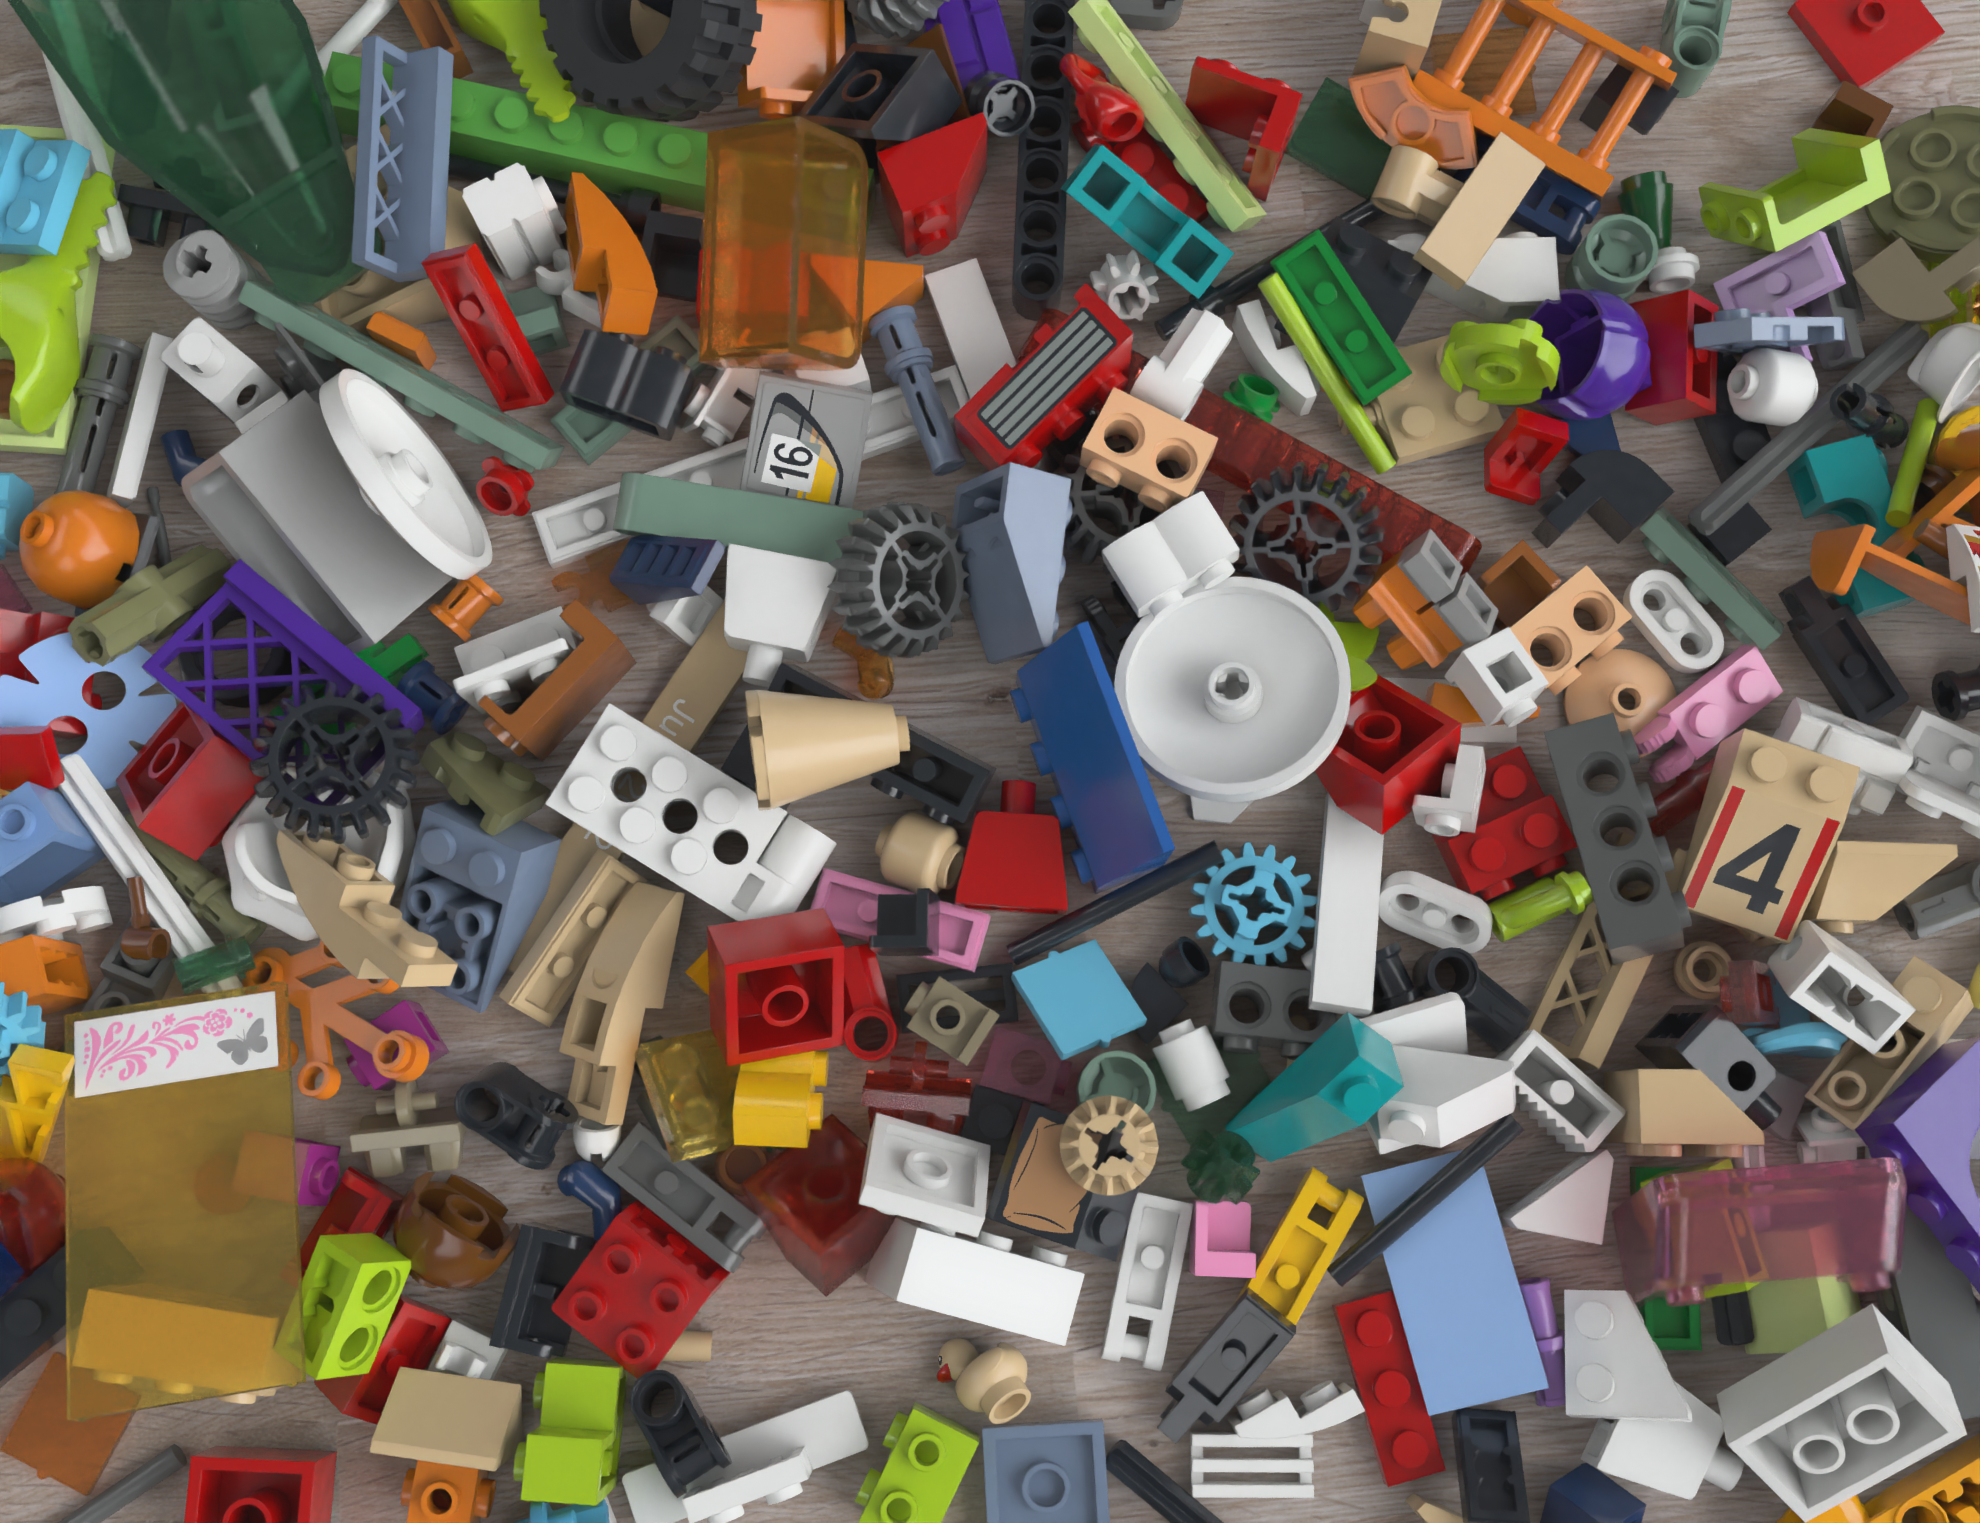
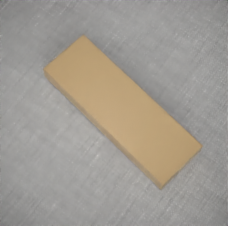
[1413,132,1546,291]
[498,848,648,1028]

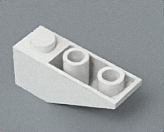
[1387,232,1560,323]

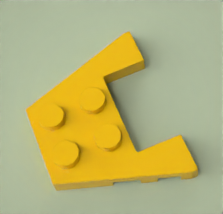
[0,1044,75,1178]

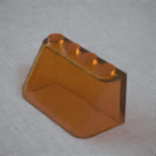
[699,116,868,371]

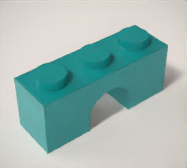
[1060,143,1234,299]
[1786,434,1926,619]

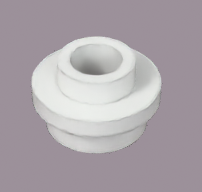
[1645,247,1700,293]

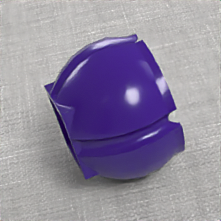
[1529,289,1652,420]

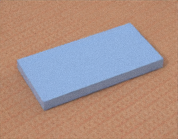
[1361,1150,1549,1416]

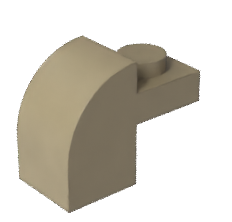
[1851,236,1980,325]

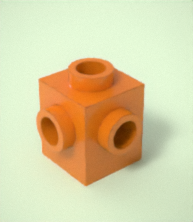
[401,1460,496,1523]

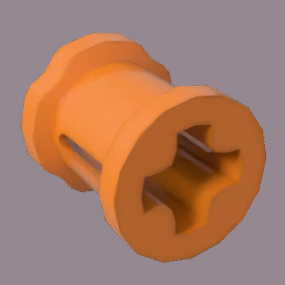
[427,574,504,643]

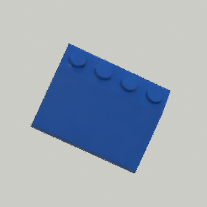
[1010,621,1175,894]

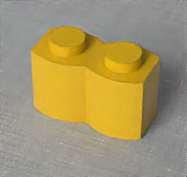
[733,1050,829,1148]

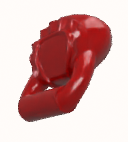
[1060,53,1145,142]

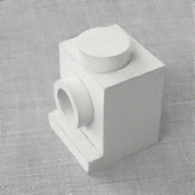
[1444,627,1549,728]

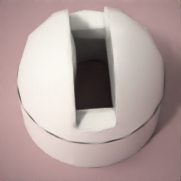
[573,1116,621,1162]

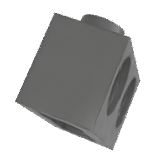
[1209,961,1337,1060]

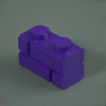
[923,0,1021,109]

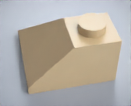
[1799,841,1958,936]

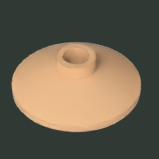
[1563,649,1677,758]

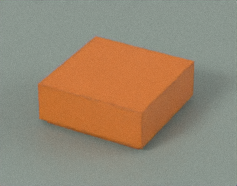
[366,311,437,371]

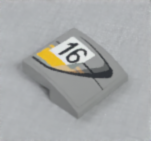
[740,370,873,509]

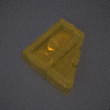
[634,1029,741,1163]

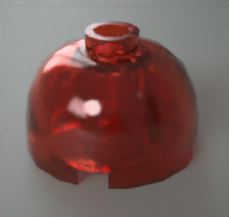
[0,1157,74,1283]

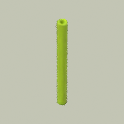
[1258,272,1396,475]

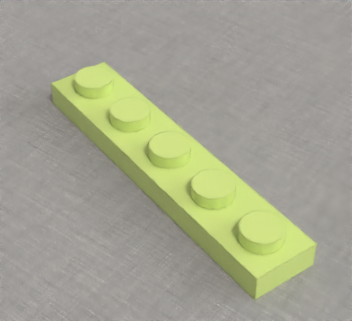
[1068,0,1267,232]

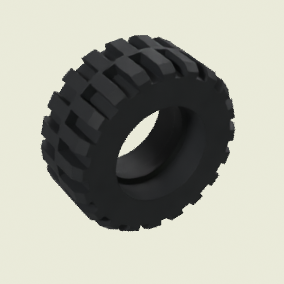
[539,0,763,122]

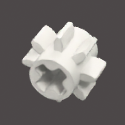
[1090,250,1159,321]

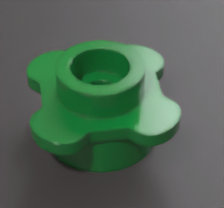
[1221,373,1281,423]

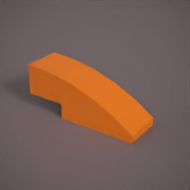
[563,172,658,335]

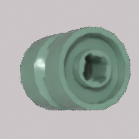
[1564,214,1659,302]
[1074,1050,1157,1130]

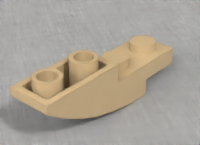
[276,828,458,987]
[559,881,685,1125]

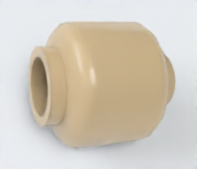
[875,812,966,894]

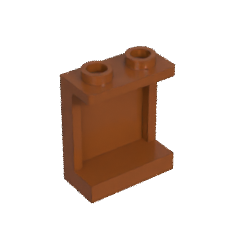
[477,598,637,762]

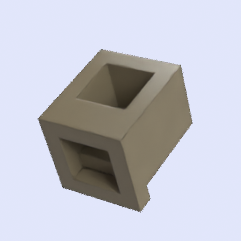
[904,976,1000,1067]

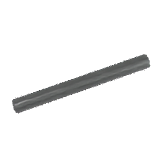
[1688,323,1929,535]

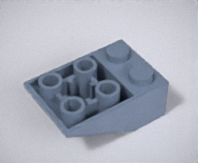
[951,462,1072,665]
[399,799,561,1013]

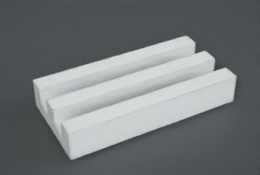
[1190,1432,1314,1498]

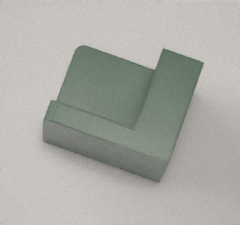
[496,279,570,356]

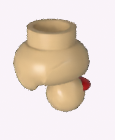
[936,1338,1031,1424]

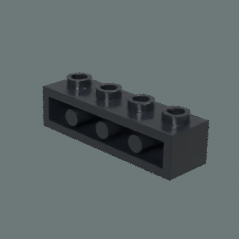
[767,663,997,826]

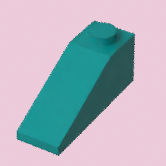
[1225,1012,1404,1162]

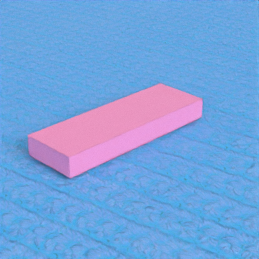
[810,868,991,973]

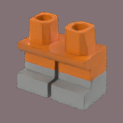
[1352,528,1499,670]

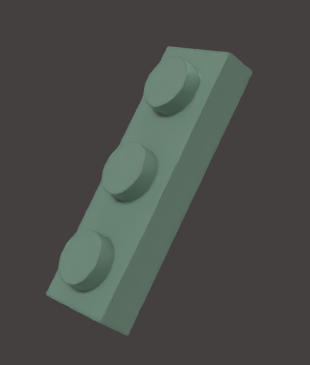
[1639,506,1785,650]

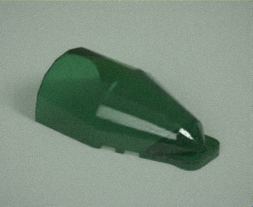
[8,0,383,304]

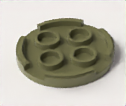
[1864,105,1980,263]

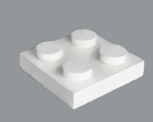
[858,1113,991,1237]

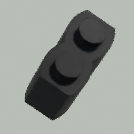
[559,329,695,441]

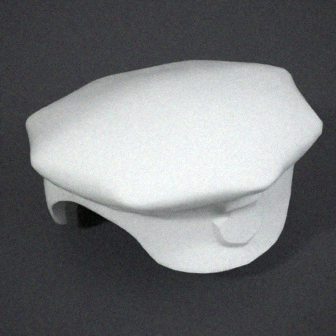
[222,763,417,941]

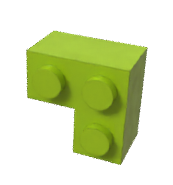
[513,1357,628,1506]

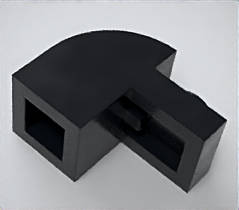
[1532,450,1675,549]

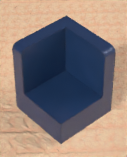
[1540,1463,1646,1523]

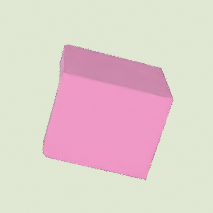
[1189,1200,1256,1278]

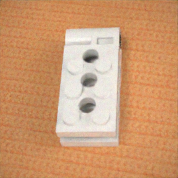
[545,703,837,921]

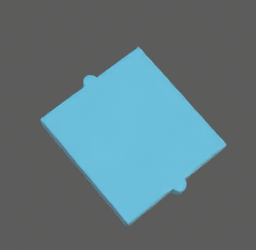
[1011,939,1147,1061]

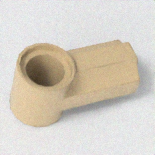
[1370,145,1464,227]

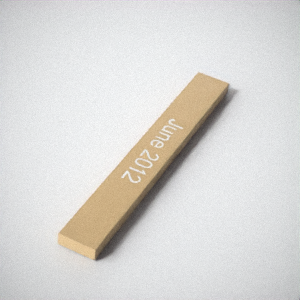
[508,600,748,973]

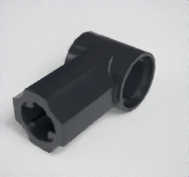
[1412,947,1532,1052]

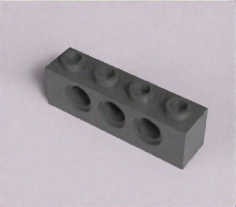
[1544,713,1692,965]

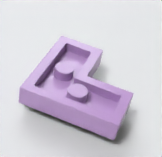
[1713,230,1846,362]

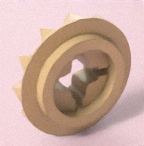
[1060,1095,1159,1196]

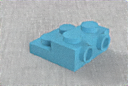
[0,129,91,256]

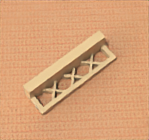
[1524,832,1688,1071]

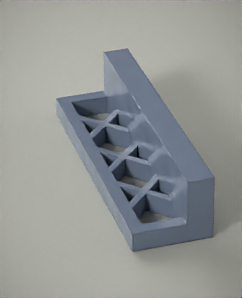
[352,35,454,283]

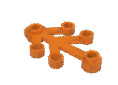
[242,940,429,1100]

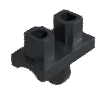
[117,159,239,248]

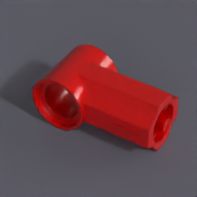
[844,943,899,1063]

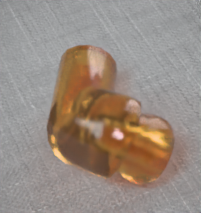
[832,624,896,700]

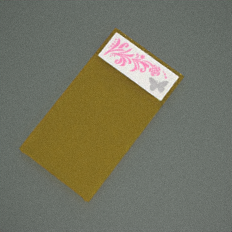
[65,981,306,1422]

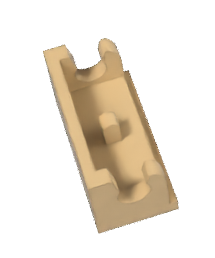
[1352,0,1442,82]

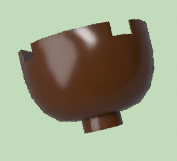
[393,1172,520,1289]

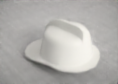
[1907,322,1980,423]

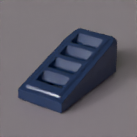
[609,535,725,605]

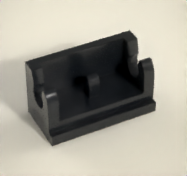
[489,1222,596,1359]

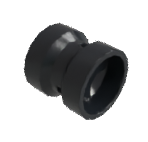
[964,70,1035,137]

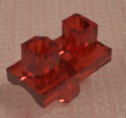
[861,1040,972,1136]

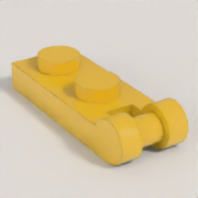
[1235,1166,1364,1325]

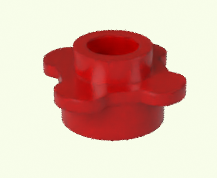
[476,456,534,516]

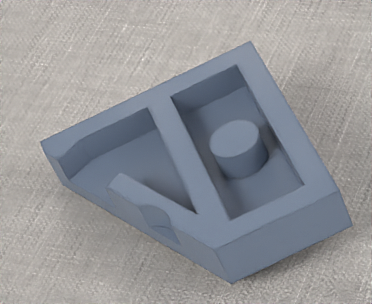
[1694,308,1845,355]

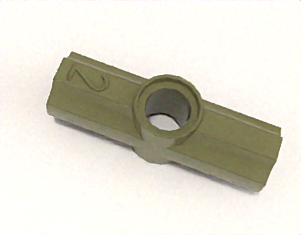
[67,544,231,667]

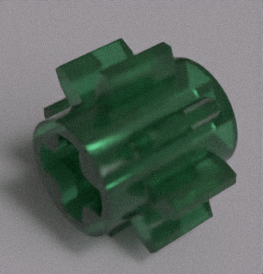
[1181,1130,1260,1205]

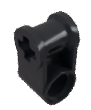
[454,1062,579,1170]
[629,1370,732,1498]

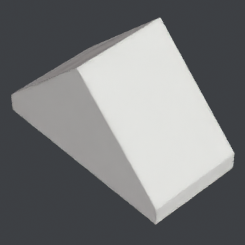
[1499,1149,1614,1245]

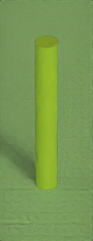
[1885,398,1940,527]

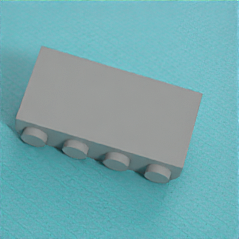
[181,389,454,654]

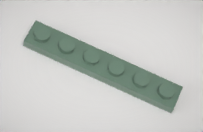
[237,280,565,473]

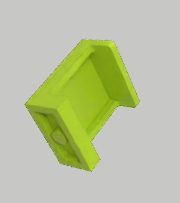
[1699,128,1891,253]

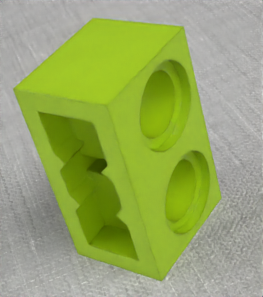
[274,1233,411,1380]

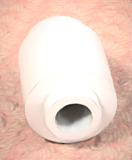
[1152,1019,1231,1112]

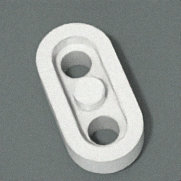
[1623,570,1724,674]
[1379,871,1493,954]

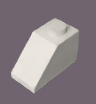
[1377,1045,1516,1148]

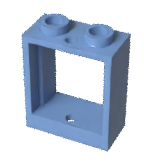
[0,781,106,908]

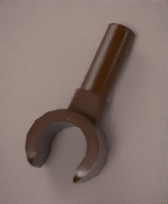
[120,876,171,960]

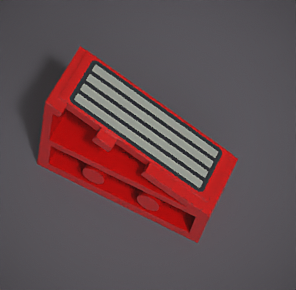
[954,283,1133,471]

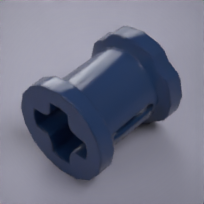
[396,660,470,735]

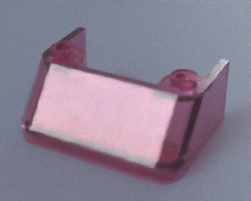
[1612,1158,1907,1307]

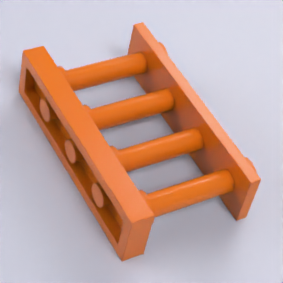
[1413,0,1677,202]

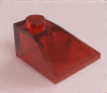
[741,1113,897,1297]

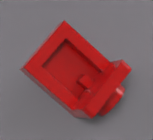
[1484,407,1569,506]

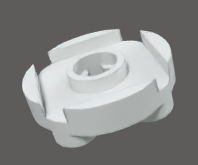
[0,886,113,944]

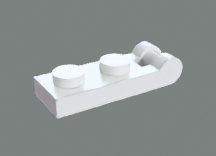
[1101,1192,1194,1371]

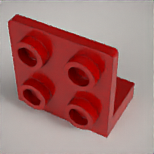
[1185,56,1303,202]
[552,1199,731,1379]

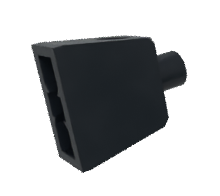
[1635,1004,1782,1131]

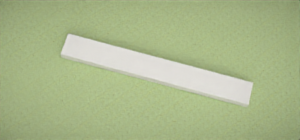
[532,365,969,569]

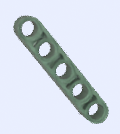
[613,472,896,563]

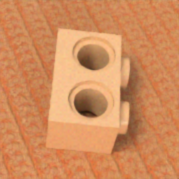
[1079,387,1218,513]
[1510,565,1632,696]

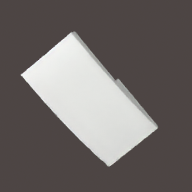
[1232,299,1320,417]
[1228,1380,1365,1439]

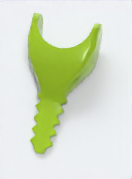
[447,0,577,123]
[0,171,117,434]

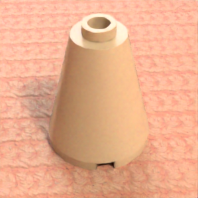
[745,690,910,811]

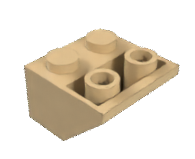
[1604,1069,1765,1157]

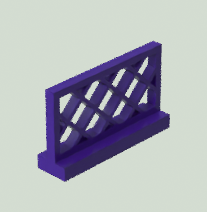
[141,559,425,806]

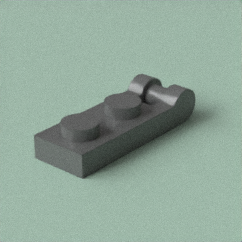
[601,1122,771,1273]

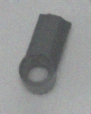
[1892,860,1980,940]

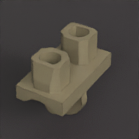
[349,1080,468,1178]

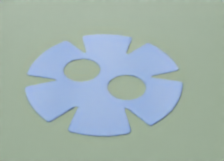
[0,632,176,791]

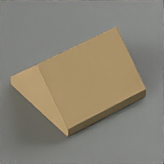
[369,1367,523,1471]

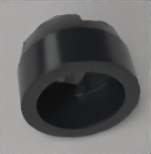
[1159,936,1210,989]

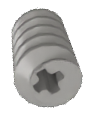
[163,230,267,331]

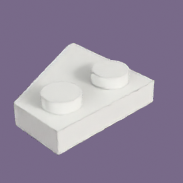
[1564,1290,1692,1422]

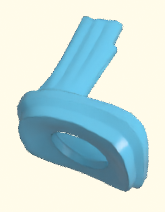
[1741,971,1848,1058]

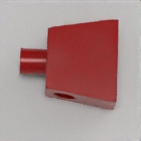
[955,780,1068,916]

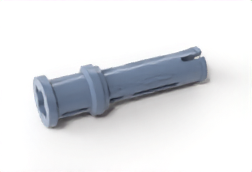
[868,305,967,476]

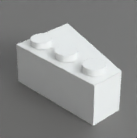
[865,1214,1085,1346]

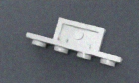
[622,1390,869,1523]

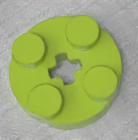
[1440,319,1560,405]

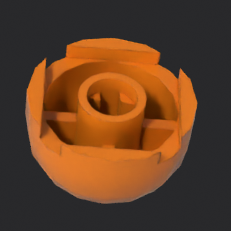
[19,490,140,609]

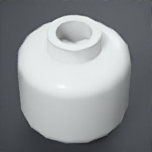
[1727,348,1818,426]

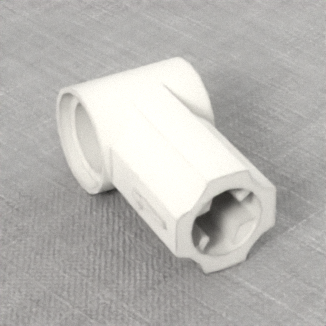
[1129,308,1233,421]

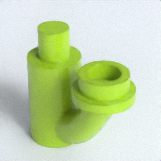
[1487,871,1593,942]

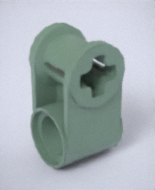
[1660,0,1732,98]

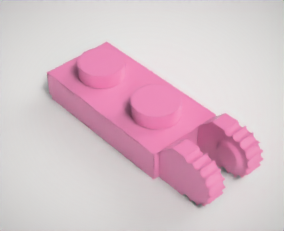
[1633,644,1783,784]

